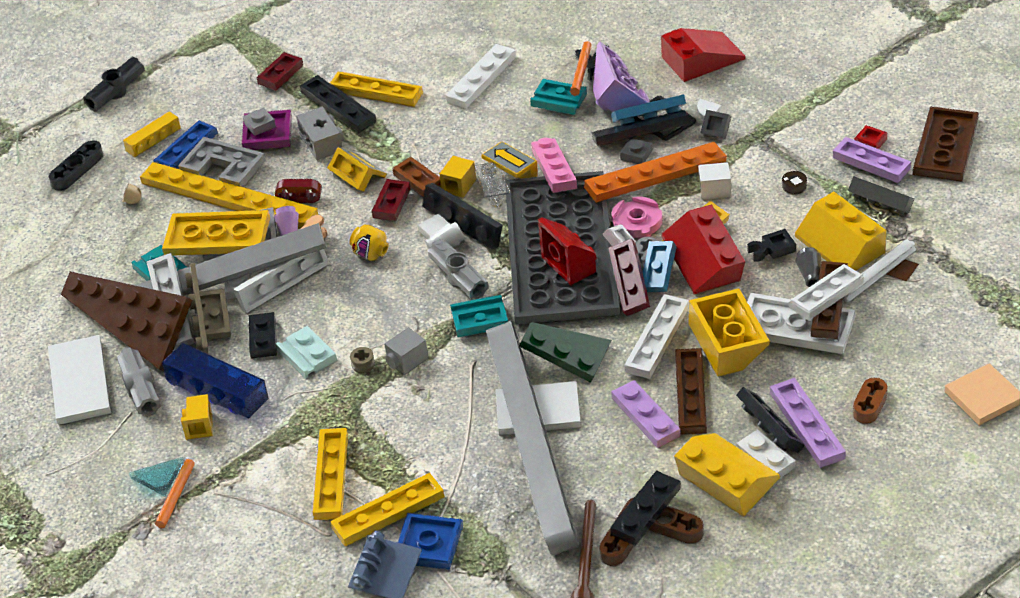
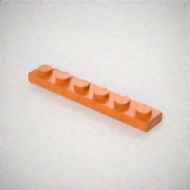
[584,142,727,202]

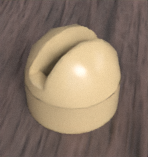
[122,183,142,204]

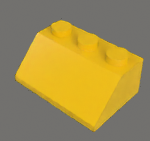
[795,191,886,271]
[688,289,770,377]
[674,433,780,517]

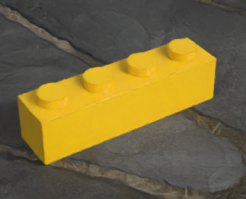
[123,111,181,157]

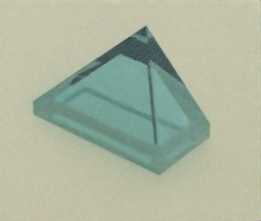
[129,457,184,497]

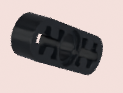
[48,140,104,191]

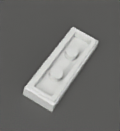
[789,264,864,320]

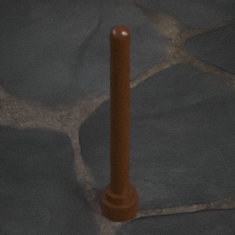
[570,499,596,598]

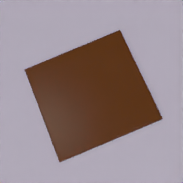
[886,259,919,281]

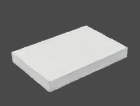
[495,381,581,436]

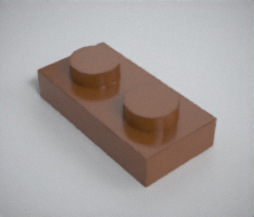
[392,157,441,197]

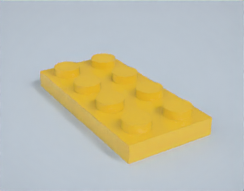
[162,210,270,256]

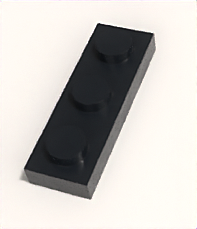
[736,387,805,453]
[610,470,681,546]

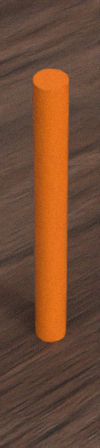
[570,41,592,96]

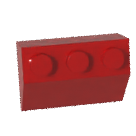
[661,204,745,294]

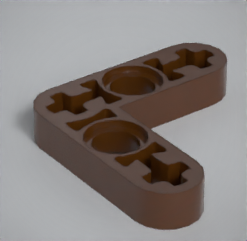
[599,497,704,566]

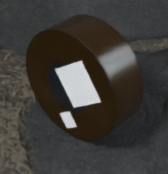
[782,171,807,194]

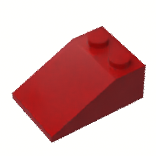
[661,28,746,82]

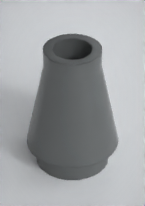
[795,247,821,287]

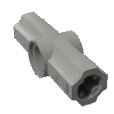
[428,239,489,299]
[117,347,161,417]

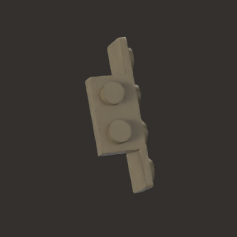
[185,263,231,362]

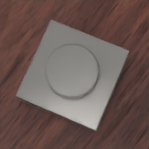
[243,108,276,136]

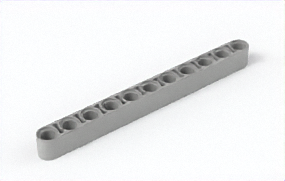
[486,321,579,556]

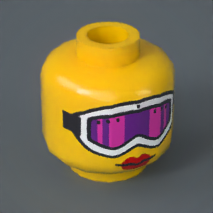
[349,224,389,261]

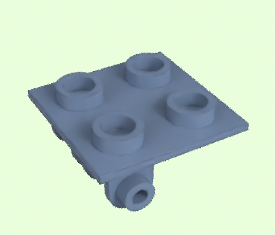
[348,531,422,598]

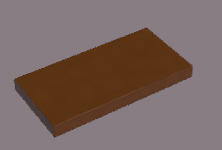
[912,106,979,182]

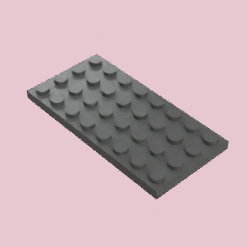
[505,171,620,325]

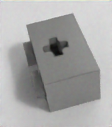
[296,107,344,161]

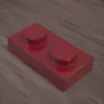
[257,52,304,91]
[372,179,411,221]

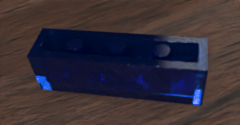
[162,343,269,419]

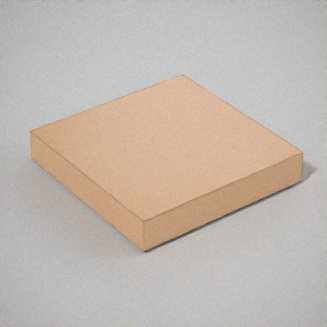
[945,363,1020,426]

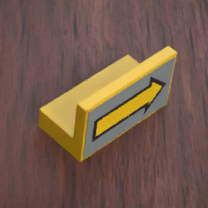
[481,141,538,179]
[327,147,387,191]

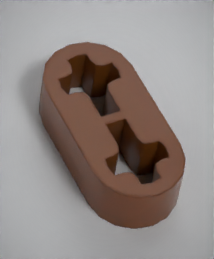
[853,377,888,424]

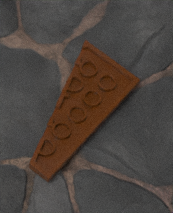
[61,271,193,373]

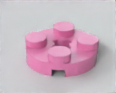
[612,197,663,239]

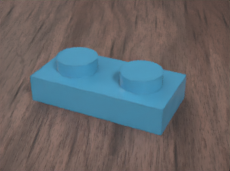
[643,241,676,292]

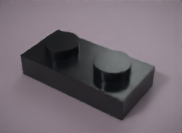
[249,312,277,359]

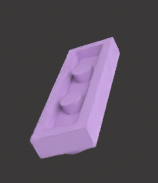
[833,137,911,183]
[611,380,680,448]

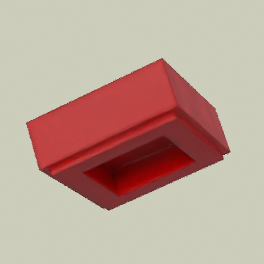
[854,125,888,149]

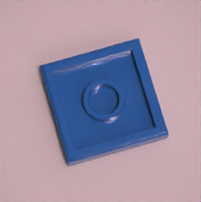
[398,513,463,570]

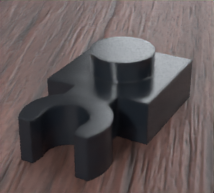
[747,229,796,262]

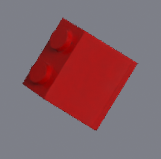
[538,217,597,285]

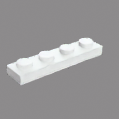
[446,44,516,109]
[233,249,329,313]
[147,253,195,351]
[624,294,689,379]

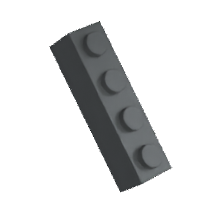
[848,176,915,214]

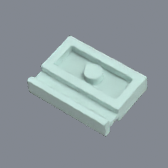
[276,326,337,379]

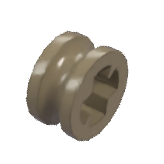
[350,347,375,373]

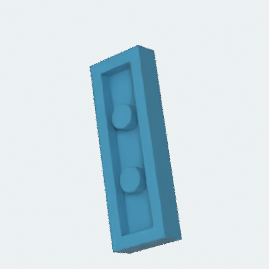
[611,94,686,125]

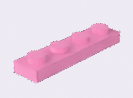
[531,138,577,193]

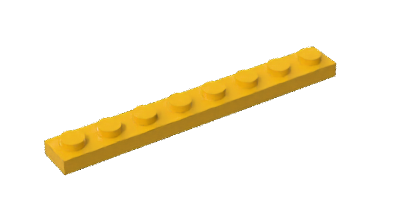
[140,162,318,229]

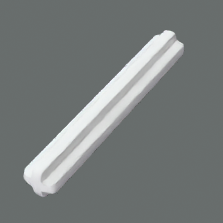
[843,239,916,303]

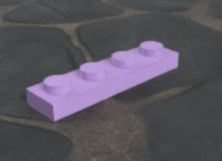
[770,378,846,468]

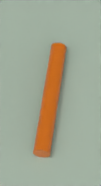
[155,459,195,528]

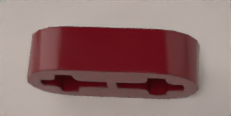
[275,179,322,203]

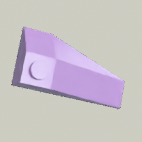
[593,42,650,112]

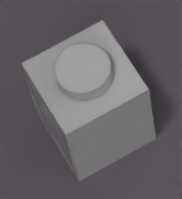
[384,327,429,375]

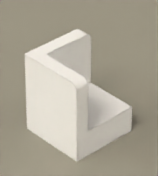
[698,162,731,200]

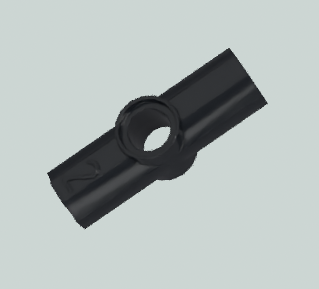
[83,56,145,112]

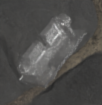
[474,162,510,207]

